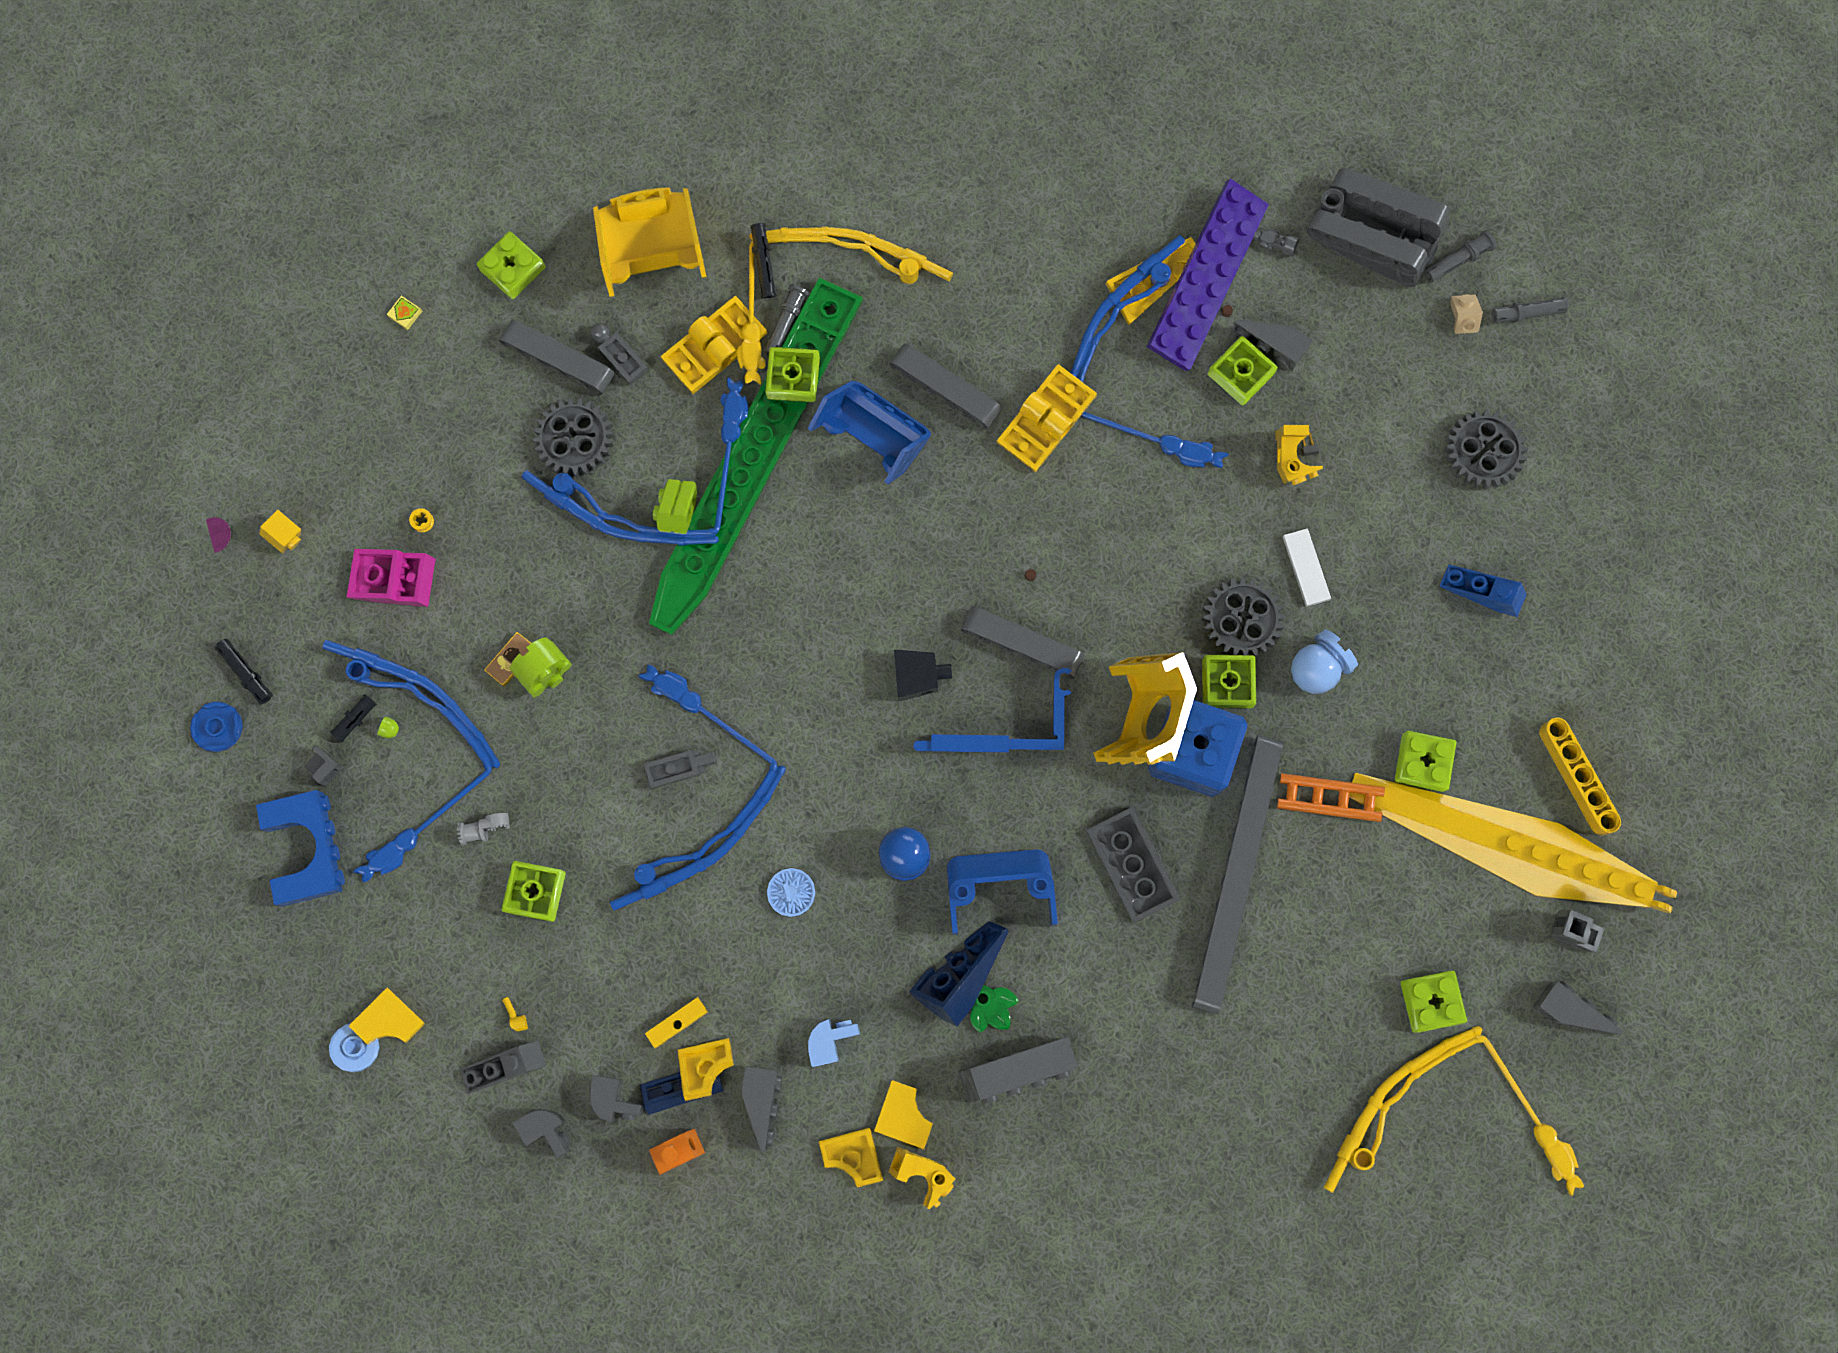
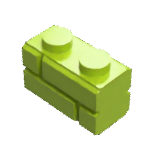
[653,479,697,534]

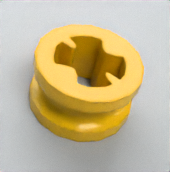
[409,508,434,532]

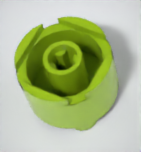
[510,637,572,698]

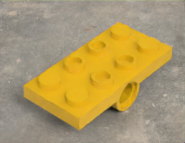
[661,295,768,394]
[997,364,1097,472]

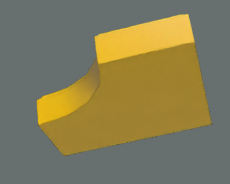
[349,988,425,1045]
[677,1038,734,1101]
[874,1080,933,1149]
[819,1128,883,1188]

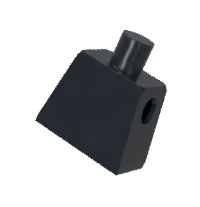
[894,650,952,701]

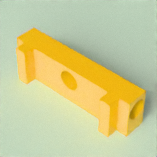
[645,997,708,1048]

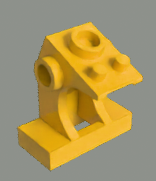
[1275,425,1323,486]
[888,1147,955,1209]

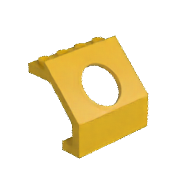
[1093,652,1197,765]

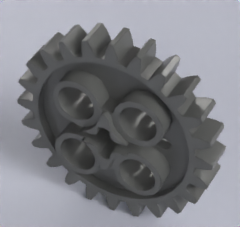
[533,398,614,477]
[1444,409,1528,490]
[1202,577,1285,658]

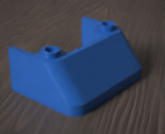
[807,381,931,484]
[947,850,1058,935]

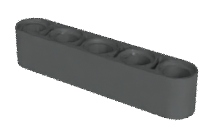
[499,319,615,395]
[889,344,1002,430]
[961,607,1084,679]

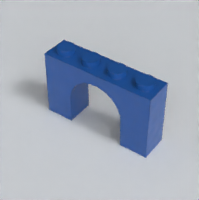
[256,790,345,907]

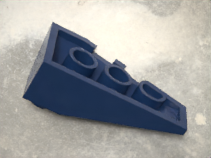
[909,921,1009,1026]

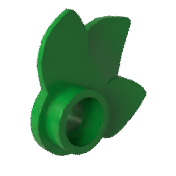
[970,985,1019,1033]

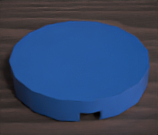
[190,702,243,752]

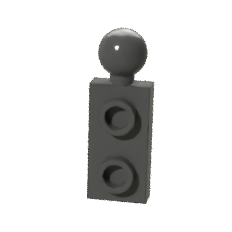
[591,323,649,385]

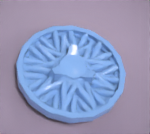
[767,868,815,917]
[329,1023,380,1072]

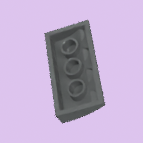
[1087,807,1182,923]

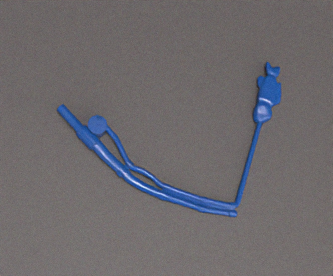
[1070,235,1229,468]
[521,377,748,546]
[323,640,500,882]
[610,665,786,911]

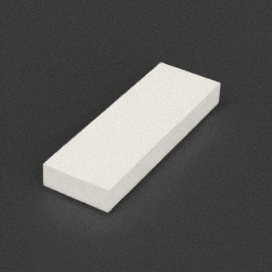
[1283,528,1331,607]

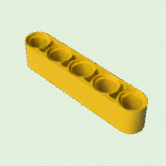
[1539,718,1621,836]

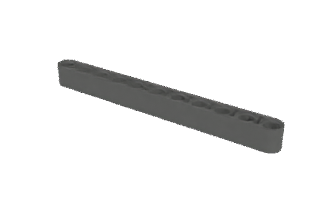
[1192,735,1283,1014]

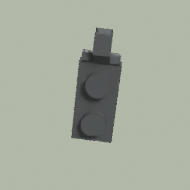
[643,750,717,790]

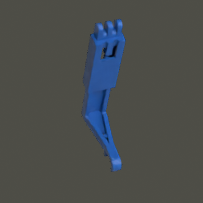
[913,668,1071,752]

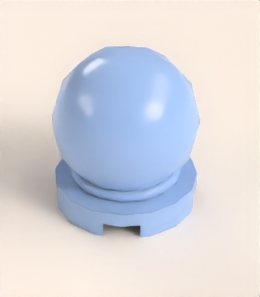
[1291,629,1358,694]

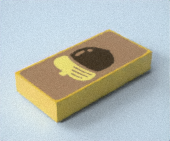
[484,632,531,687]

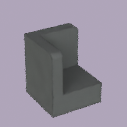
[305,745,344,786]

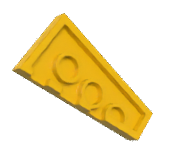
[1105,237,1195,325]

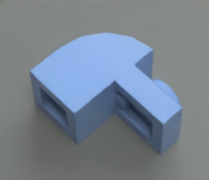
[808,1019,860,1067]

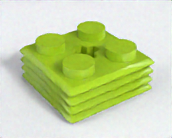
[476,231,546,299]
[1208,336,1278,405]
[765,347,820,402]
[1202,655,1256,708]
[1395,731,1456,792]
[501,861,566,922]
[1400,971,1467,1033]

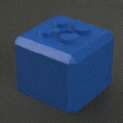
[1147,700,1248,797]

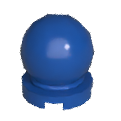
[878,827,931,881]

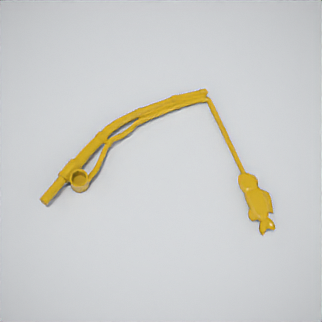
[736,227,953,384]
[1323,1026,1584,1196]

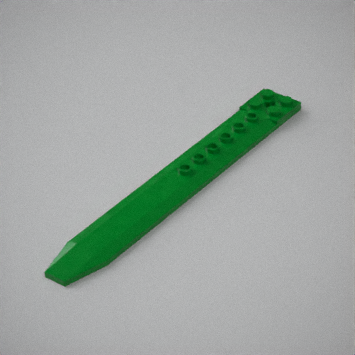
[649,277,863,635]

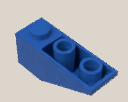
[1440,564,1526,617]

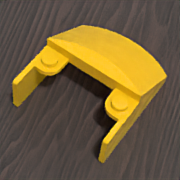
[593,188,707,297]

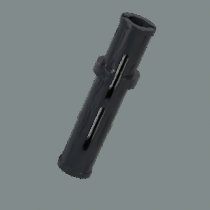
[750,223,777,299]
[214,639,273,705]

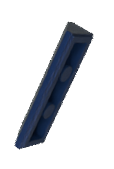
[640,1072,724,1115]

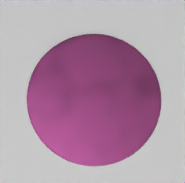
[206,517,231,553]

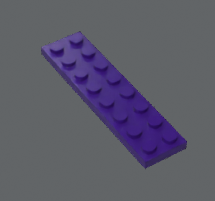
[1146,179,1269,371]

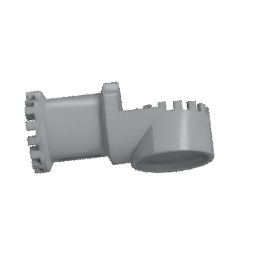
[457,813,510,845]

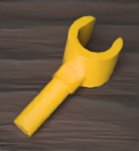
[503,997,528,1032]

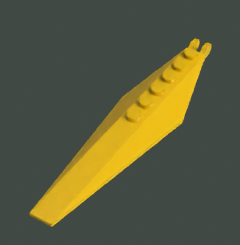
[1349,773,1677,913]

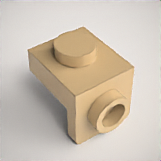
[1450,294,1483,334]

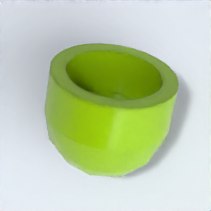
[377,716,399,738]

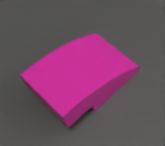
[347,549,436,607]

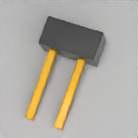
[1302,432,1319,456]

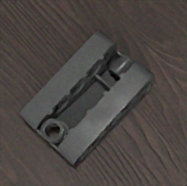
[1306,168,1450,287]

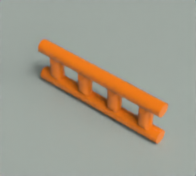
[1277,773,1385,822]

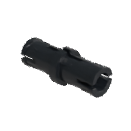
[330,694,377,743]

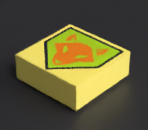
[387,296,422,330]

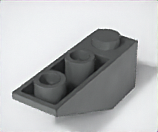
[1232,319,1313,371]
[1533,981,1624,1035]
[460,1041,546,1094]
[741,1066,782,1152]

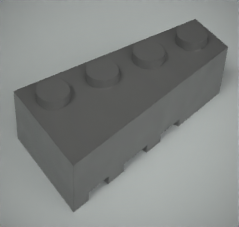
[958,1037,1078,1104]

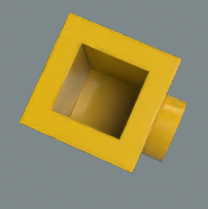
[259,510,301,554]

